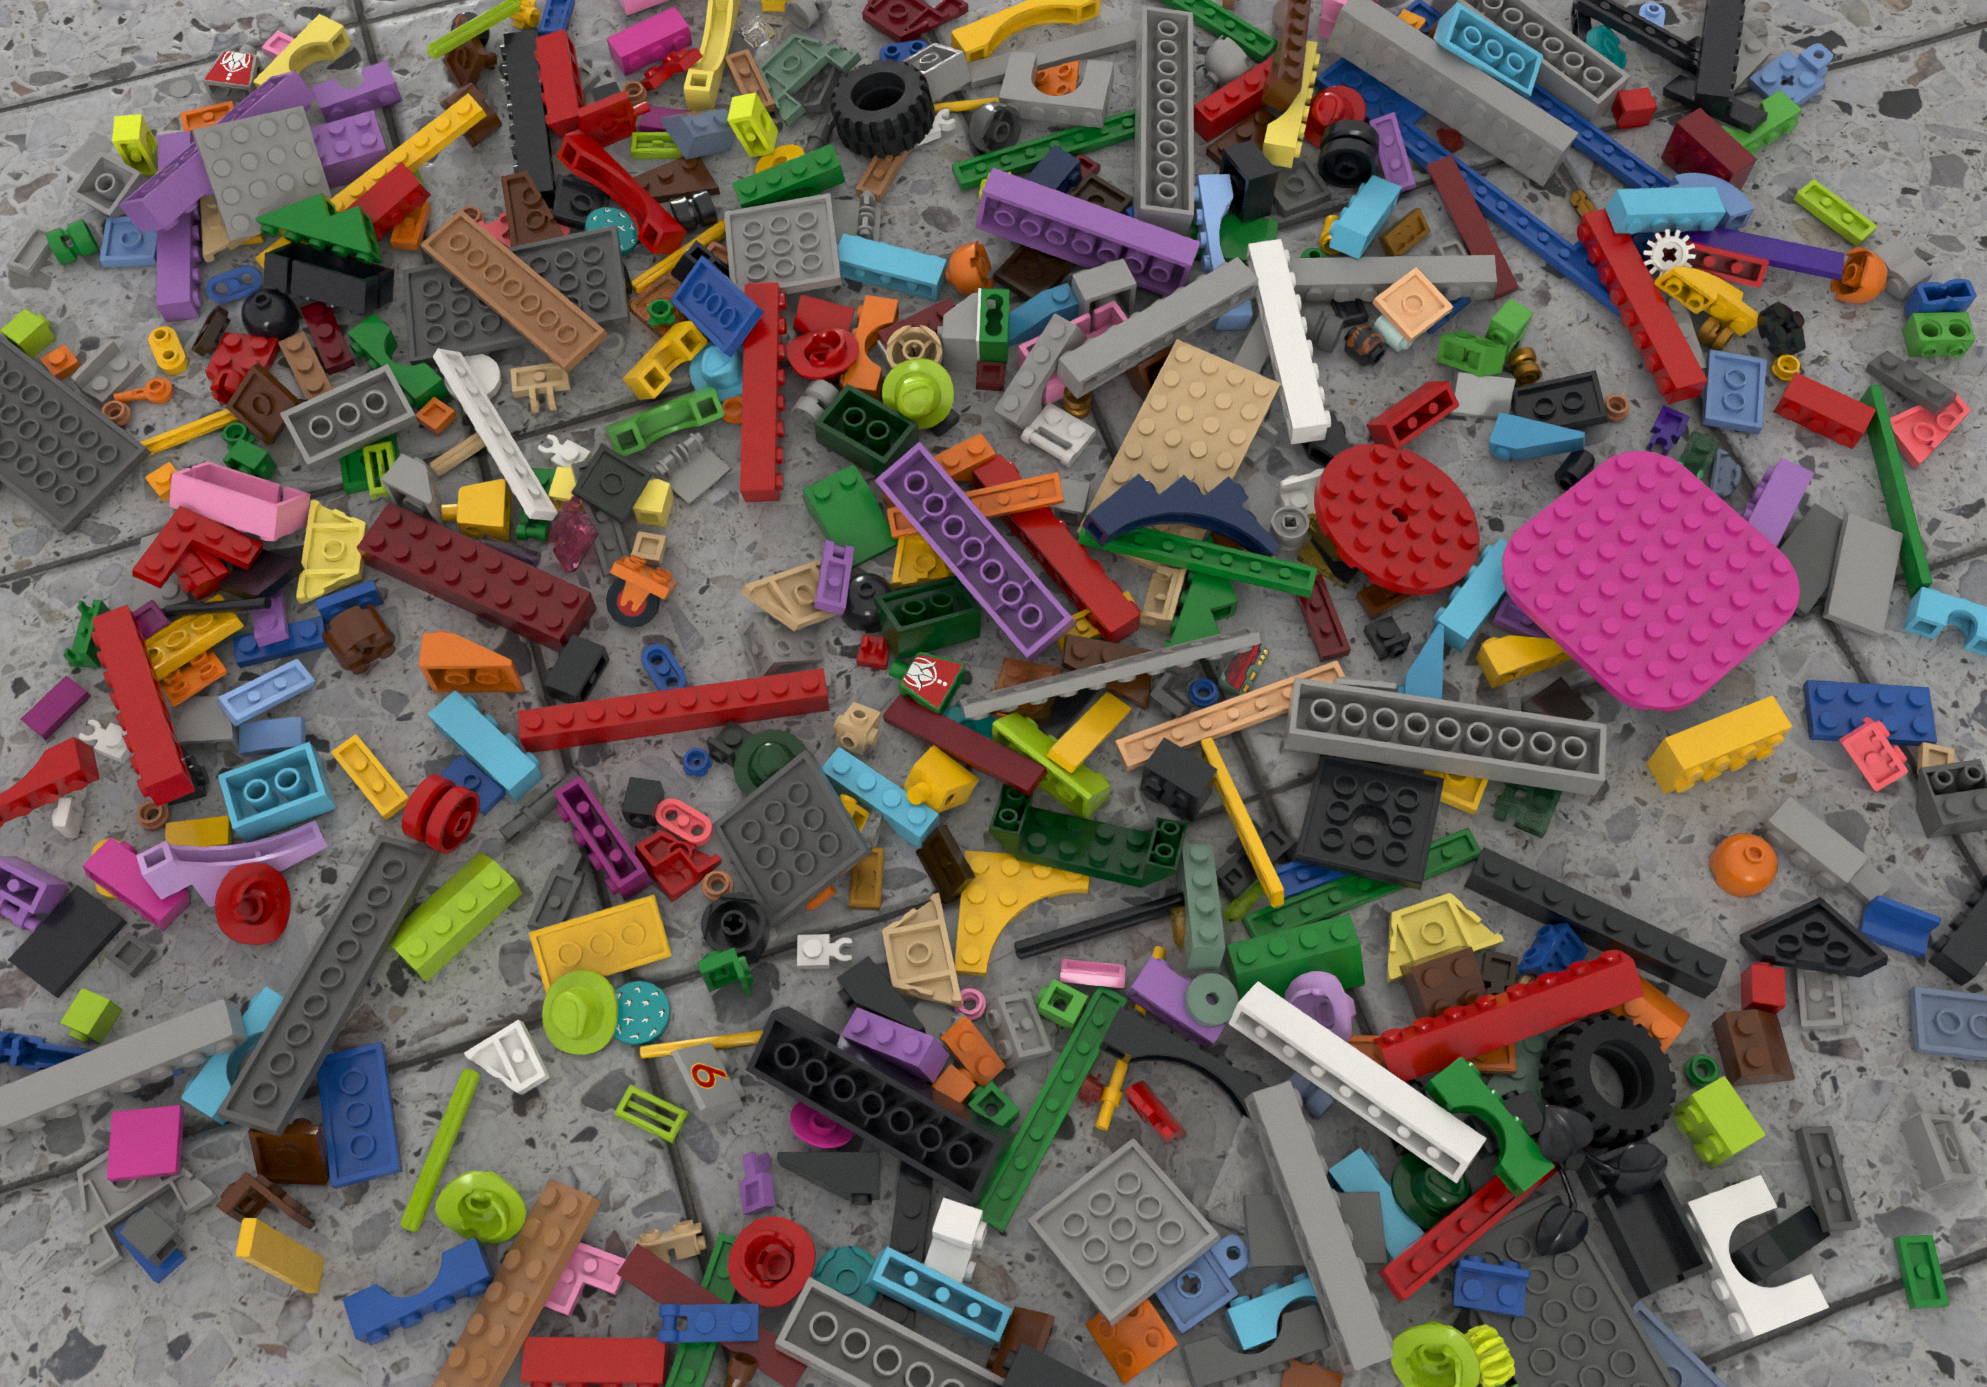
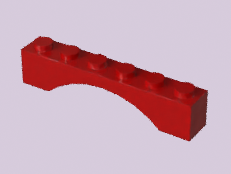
[557,134,687,254]
[0,737,100,827]

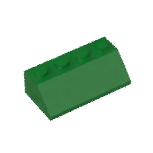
[1223,914,1365,1002]

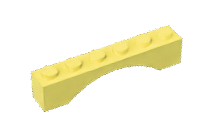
[683,0,741,111]
[1262,41,1321,168]

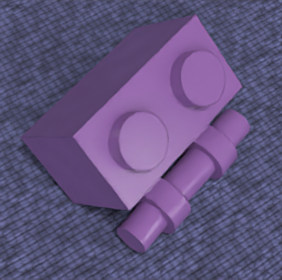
[0,856,69,932]

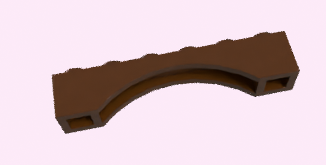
[1262,0,1311,113]

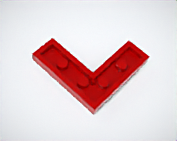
[132,506,263,589]

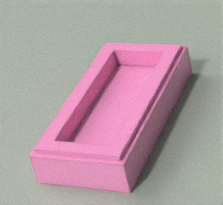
[1060,959,1126,988]

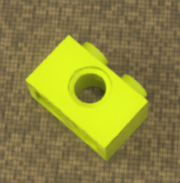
[727,92,778,158]
[112,114,158,176]

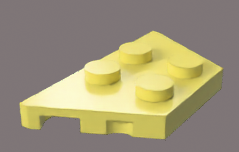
[296,500,369,604]
[1387,893,1504,983]

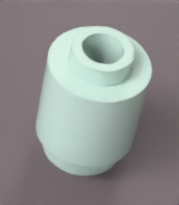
[1373,314,1415,352]

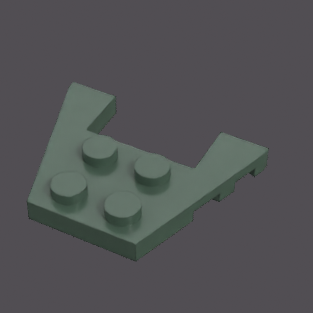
[757,33,862,127]

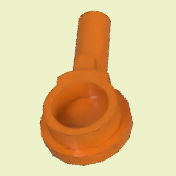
[114,377,173,404]
[721,395,742,424]

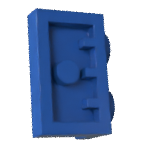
[1517,922,1589,977]
[1451,1255,1530,1318]

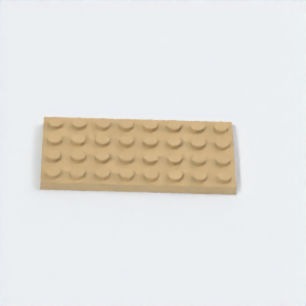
[1076,339,1281,576]

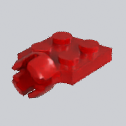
[205,332,280,405]

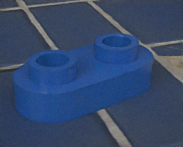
[879,40,929,62]
[206,265,262,303]
[641,644,688,691]

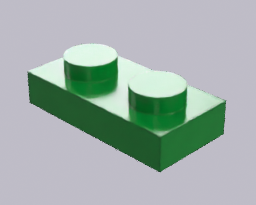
[1893,1235,1950,1309]

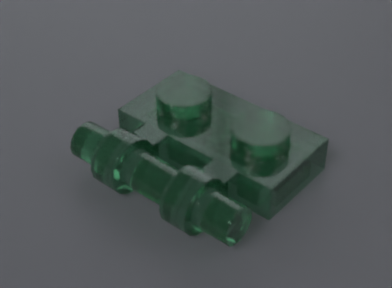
[1493,782,1562,839]

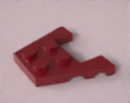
[862,0,968,43]

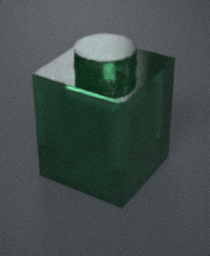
[1677,430,1721,480]

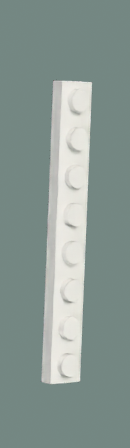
[433,348,558,521]

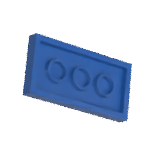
[670,256,765,357]
[1803,680,1937,746]
[317,1041,403,1189]

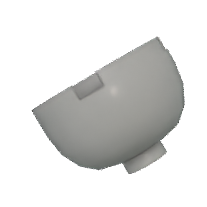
[1205,35,1254,87]

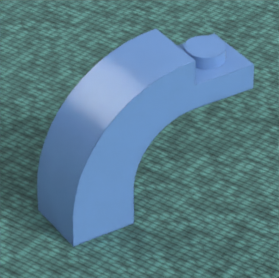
[1662,173,1754,230]

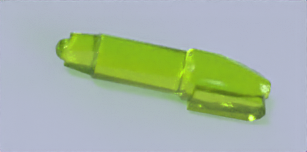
[1222,882,1265,923]

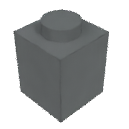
[119,1205,184,1268]

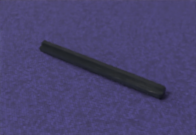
[1014,892,1185,960]

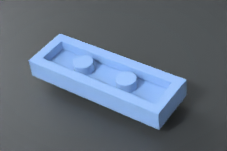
[216,659,315,726]

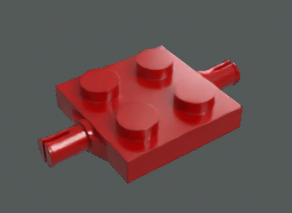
[564,90,651,148]

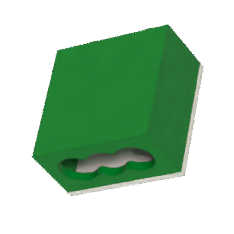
[976,288,1010,364]

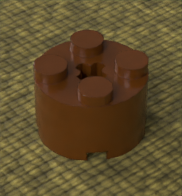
[439,82,502,148]
[322,604,396,675]

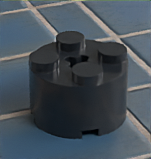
[701,892,770,964]

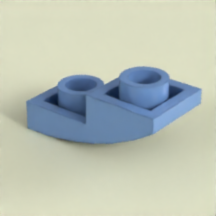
[239,717,305,756]

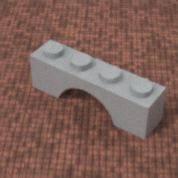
[994,313,1087,431]

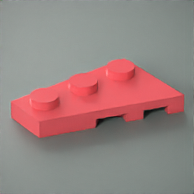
[1890,389,1971,469]

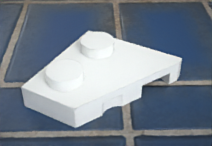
[464,1019,551,1095]

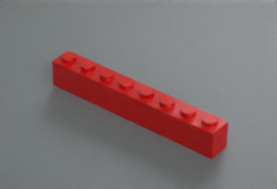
[1577,208,1708,405]
[740,282,787,502]
[972,454,1141,643]
[91,604,195,807]
[1373,950,1644,1082]

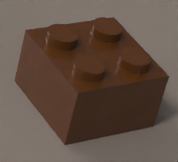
[1399,946,1488,1019]

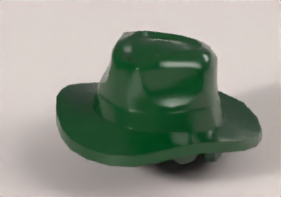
[734,729,807,797]
[1391,1151,1472,1230]

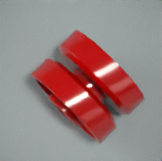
[401,773,480,855]

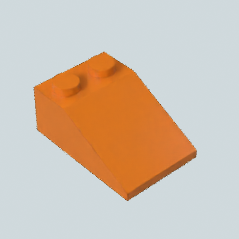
[419,631,525,693]

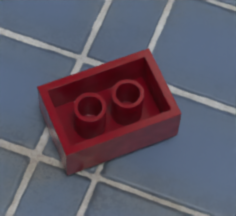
[1661,108,1757,191]

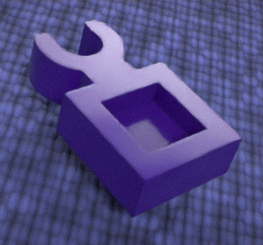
[1647,405,1690,456]

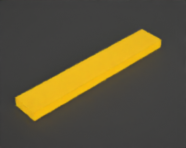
[1201,737,1284,908]
[235,1218,325,1293]

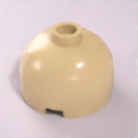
[886,325,943,369]

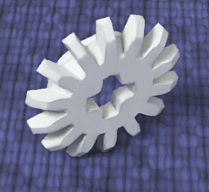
[1643,229,1696,277]

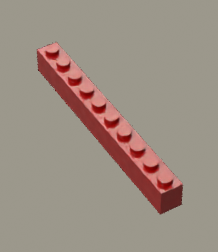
[518,668,830,753]

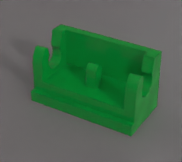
[63,600,110,668]

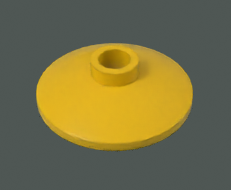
[755,144,805,173]

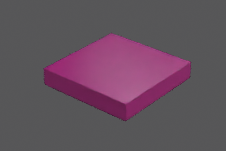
[106,1105,185,1182]

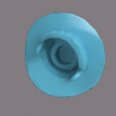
[689,342,743,403]

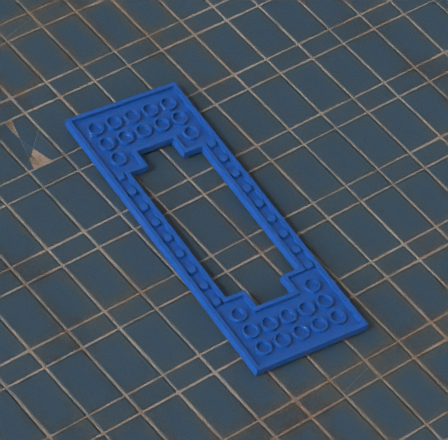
[1314,0,1739,319]

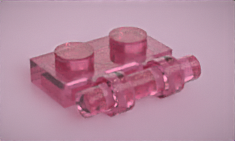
[548,496,599,573]

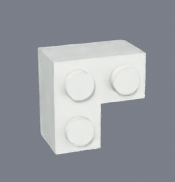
[924,1198,987,1284]

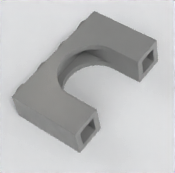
[999,51,1114,128]

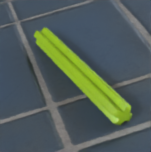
[426,0,521,59]
[400,1069,480,1232]

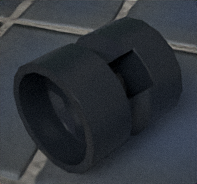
[670,189,718,234]

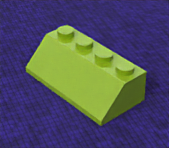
[992,712,1111,819]
[389,852,523,982]

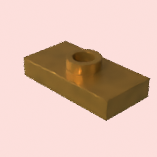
[1378,208,1431,257]
[848,847,885,911]

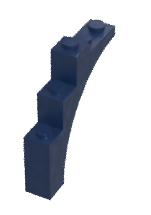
[1082,474,1281,558]

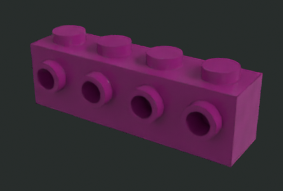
[553,776,652,901]

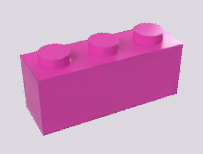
[606,7,692,76]
[83,837,191,932]

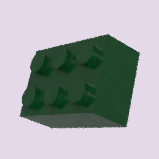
[814,383,919,477]

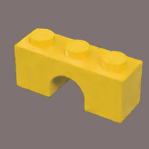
[622,321,708,400]

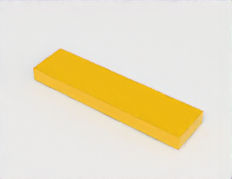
[1047,691,1132,774]

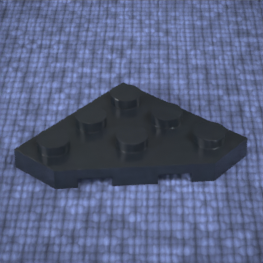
[1740,897,1888,978]

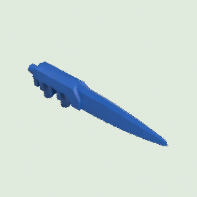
[0,1031,185,1076]

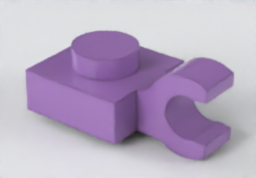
[740,1151,775,1215]

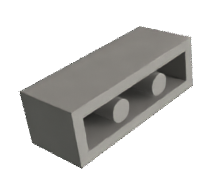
[1758,796,1869,894]

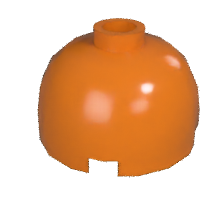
[945,241,994,297]
[1830,247,1888,305]
[1709,833,1778,898]

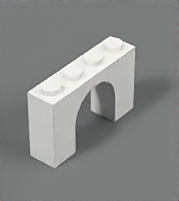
[1682,1175,1829,1341]

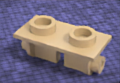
[633,1220,707,1263]

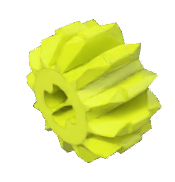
[1464,1324,1515,1387]

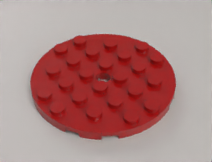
[1314,444,1480,595]

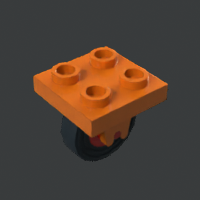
[606,554,678,628]

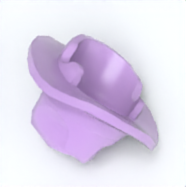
[1284,971,1357,1043]

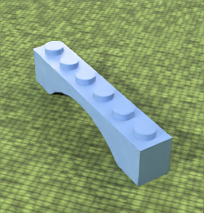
[1193,174,1253,330]

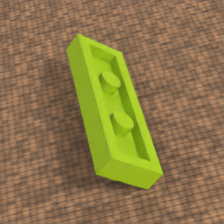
[1793,179,1878,247]

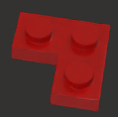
[639,47,703,91]

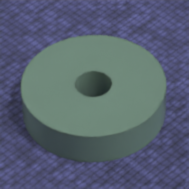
[1184,973,1238,1028]

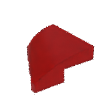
[793,294,855,336]
[635,830,722,902]
[1124,1080,1186,1144]

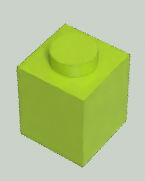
[0,309,56,359]
[60,988,123,1044]

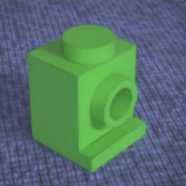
[1035,978,1088,1033]

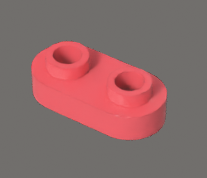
[655,798,713,847]

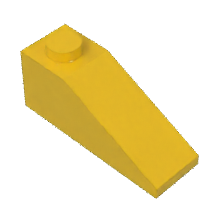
[1476,635,1572,688]

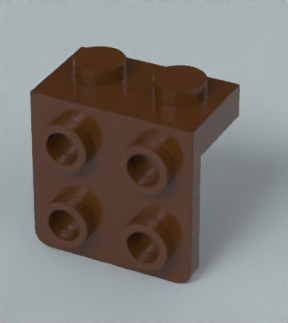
[216,1172,315,1230]

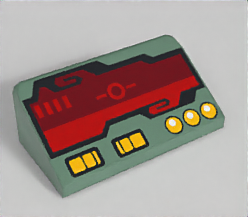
[1217,643,1270,696]

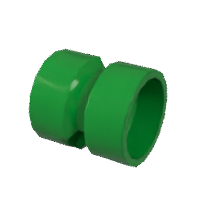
[45,219,99,266]

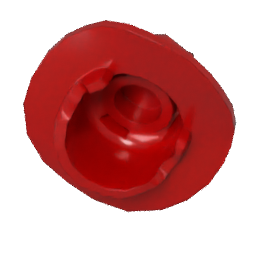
[1302,85,1367,149]
[786,328,859,383]
[215,862,291,945]
[728,1216,816,1308]

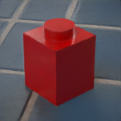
[1611,87,1657,129]
[1741,962,1786,1015]

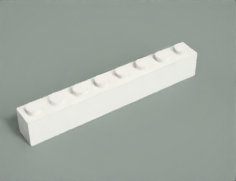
[1247,239,1331,444]
[1229,982,1487,1183]

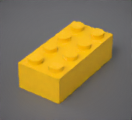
[1646,695,1793,794]

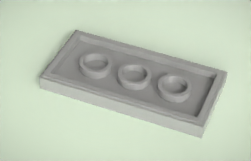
[1823,513,1903,638]

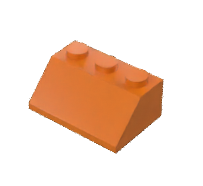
[1592,974,1691,1053]

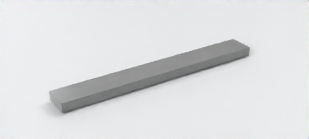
[967,18,1139,89]

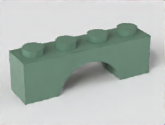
[1176,843,1225,971]

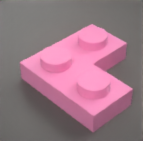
[544,1242,626,1317]

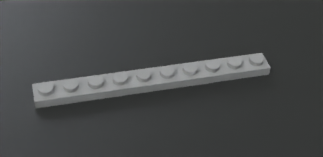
[959,626,1261,720]

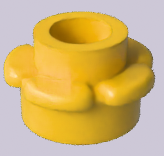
[1771,355,1800,381]

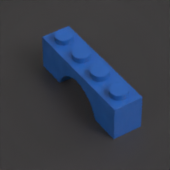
[342,1237,495,1345]

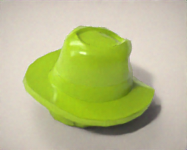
[882,358,954,429]
[542,969,618,1055]
[435,1171,527,1244]
[1390,1320,1480,1387]

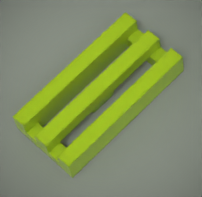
[631,132,684,159]
[362,441,396,500]
[614,1084,690,1144]

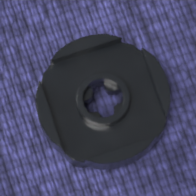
[1757,302,1806,358]

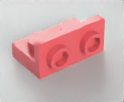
[1839,717,1909,792]

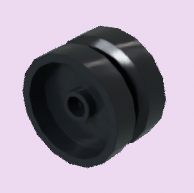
[1317,119,1380,188]

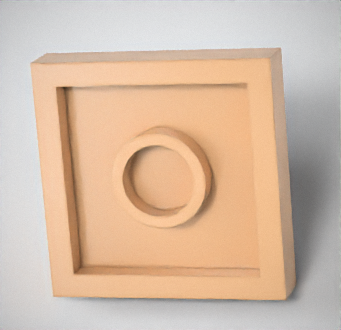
[1372,267,1453,343]

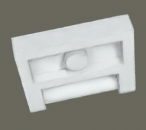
[1021,402,1096,468]

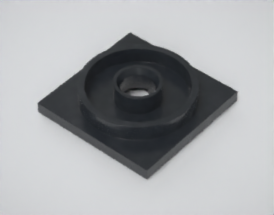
[1294,754,1444,890]

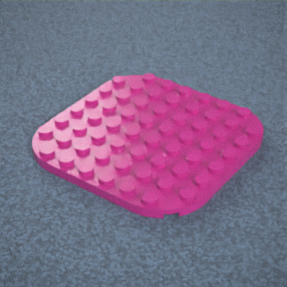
[1501,451,1800,713]

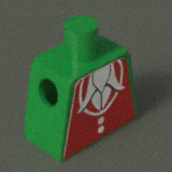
[889,652,965,715]

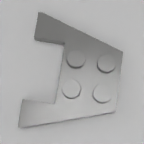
[1666,21,1771,92]
[77,1150,218,1276]

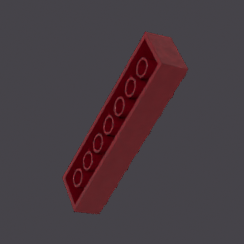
[356,502,597,653]

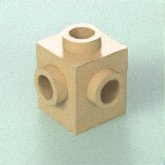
[833,701,881,756]

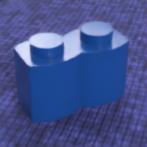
[1904,279,1977,319]

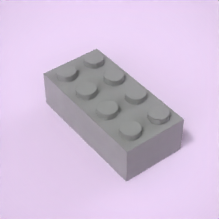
[280,364,417,471]

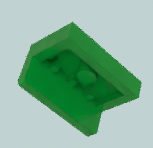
[697,948,754,997]

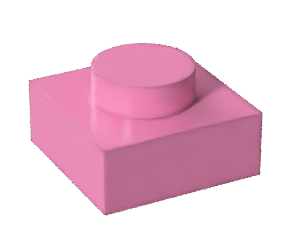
[261,31,294,59]

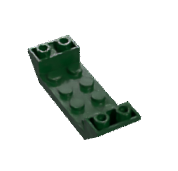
[988,784,1188,888]

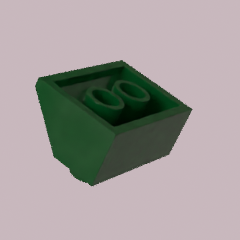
[874,575,981,660]

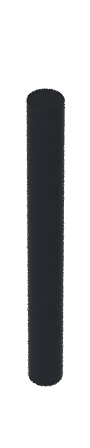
[164,597,272,617]

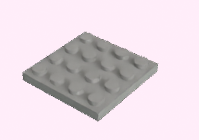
[192,106,332,240]
[724,193,843,294]
[1027,1138,1220,1327]

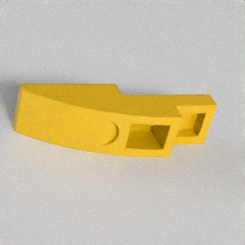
[1654,266,1759,337]

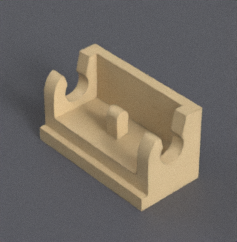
[1139,566,1186,634]

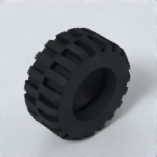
[830,59,935,159]
[1538,1013,1676,1149]

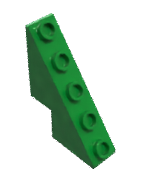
[255,193,383,265]
[1163,536,1238,668]

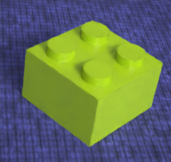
[1672,1076,1766,1169]

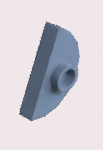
[1708,447,1742,499]

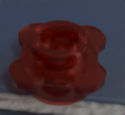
[1436,128,1464,153]
[1078,1073,1105,1108]

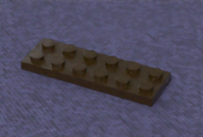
[994,172,1133,301]

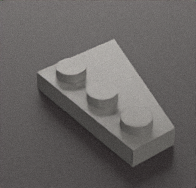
[131,532,192,612]

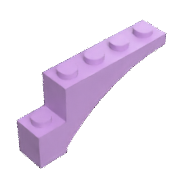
[136,820,328,908]

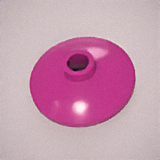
[790,1101,854,1148]

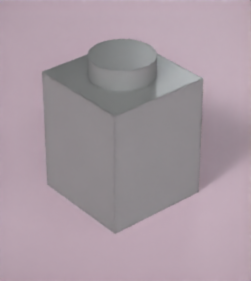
[1054,478,1090,527]

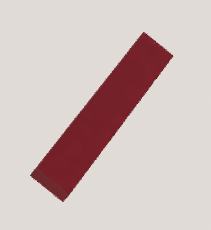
[1426,155,1519,301]
[882,694,1047,797]
[617,1243,808,1387]

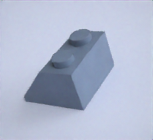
[660,109,736,160]

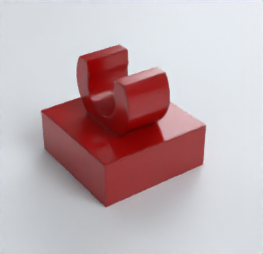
[856,634,891,670]

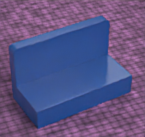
[1858,895,1941,958]

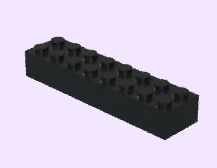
[746,1006,1015,1202]

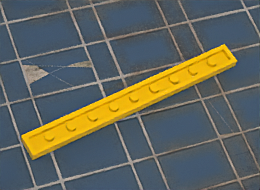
[255,93,487,269]

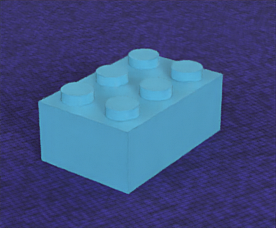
[218,742,337,843]

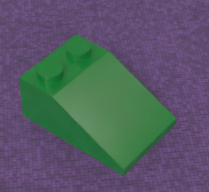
[803,464,898,570]

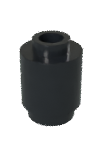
[1555,450,1595,491]

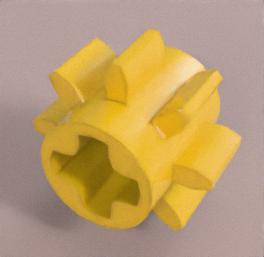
[510,0,540,30]

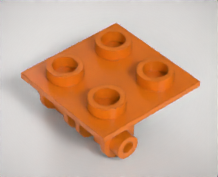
[1034,60,1080,96]
[159,648,228,708]
[1085,1298,1179,1384]

